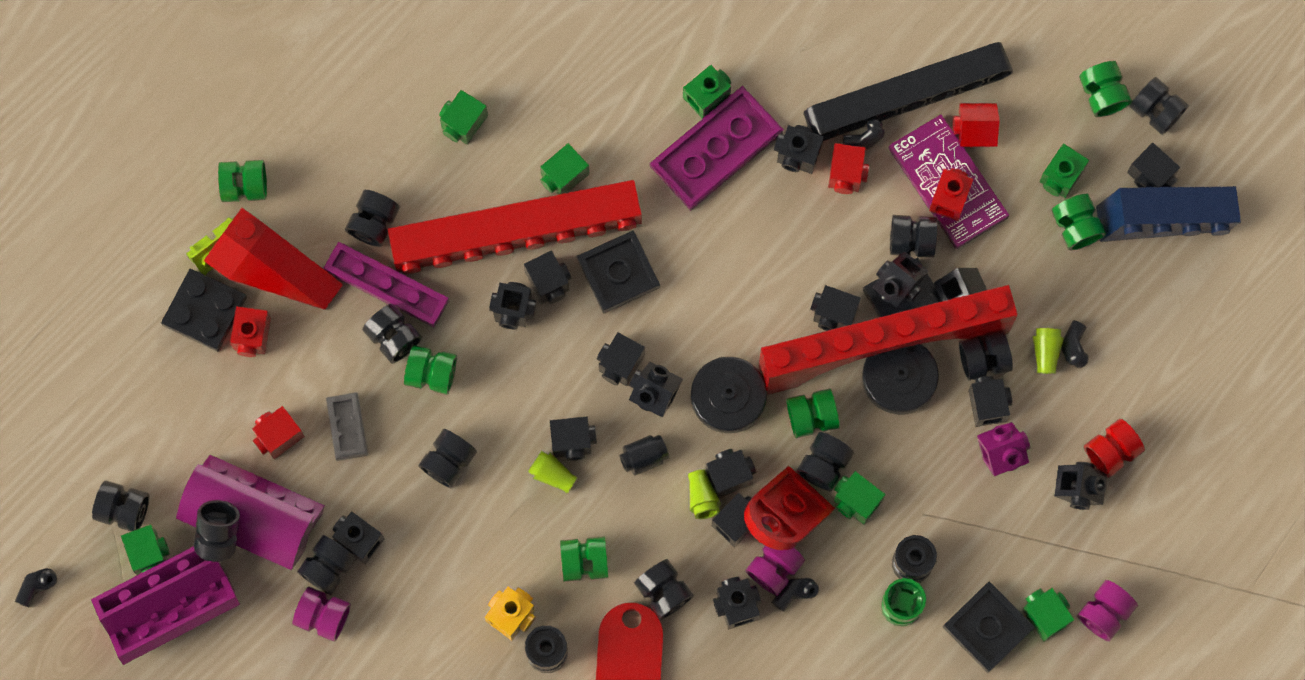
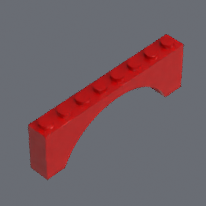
[758,285,1018,395]

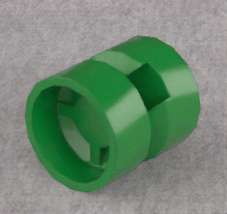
[1079,61,1132,117]
[218,160,267,202]
[1051,193,1106,251]
[404,345,457,395]
[786,388,840,438]
[560,536,608,582]
[881,578,926,627]

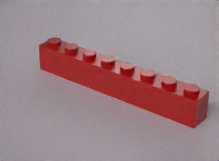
[388,180,642,274]

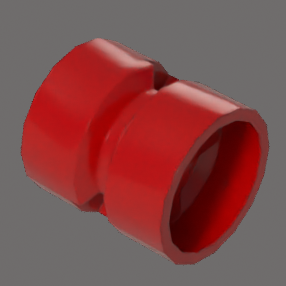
[1084,418,1145,478]

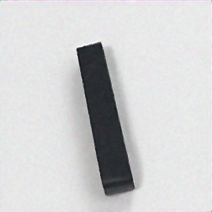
[803,42,1013,141]

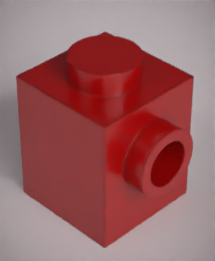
[953,103,1000,147]
[828,143,869,194]
[929,168,973,221]
[230,306,271,357]
[252,406,305,459]

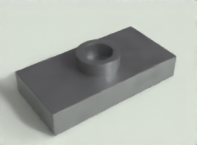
[326,392,368,461]

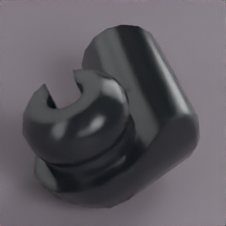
[843,119,885,150]
[1061,320,1089,368]
[14,568,57,608]
[771,578,819,612]

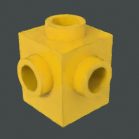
[485,586,536,641]

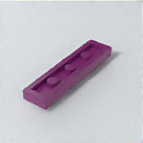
[323,241,449,328]

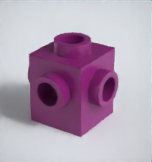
[977,422,1031,476]

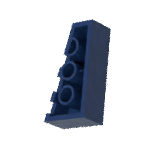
[1096,186,1241,242]

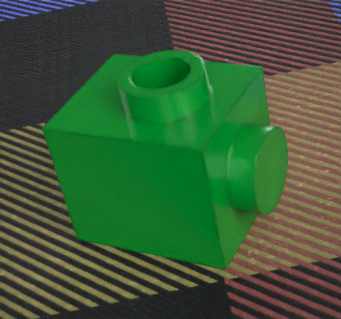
[683,65,732,119]
[439,90,488,145]
[540,143,590,195]
[1039,143,1089,198]
[834,471,886,525]
[121,524,170,575]
[1022,588,1074,642]

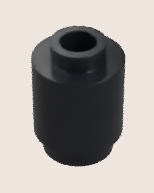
[619,435,669,476]

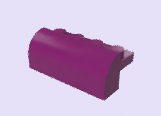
[176,455,325,570]
[91,546,240,665]

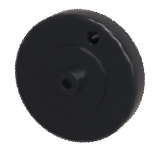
[862,344,939,415]
[691,357,767,434]

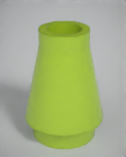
[1032,328,1064,374]
[528,451,577,493]
[688,469,721,520]

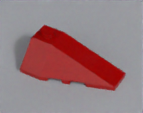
[204,208,343,310]

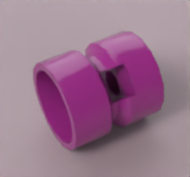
[745,546,806,596]
[1077,580,1138,642]
[292,586,351,642]

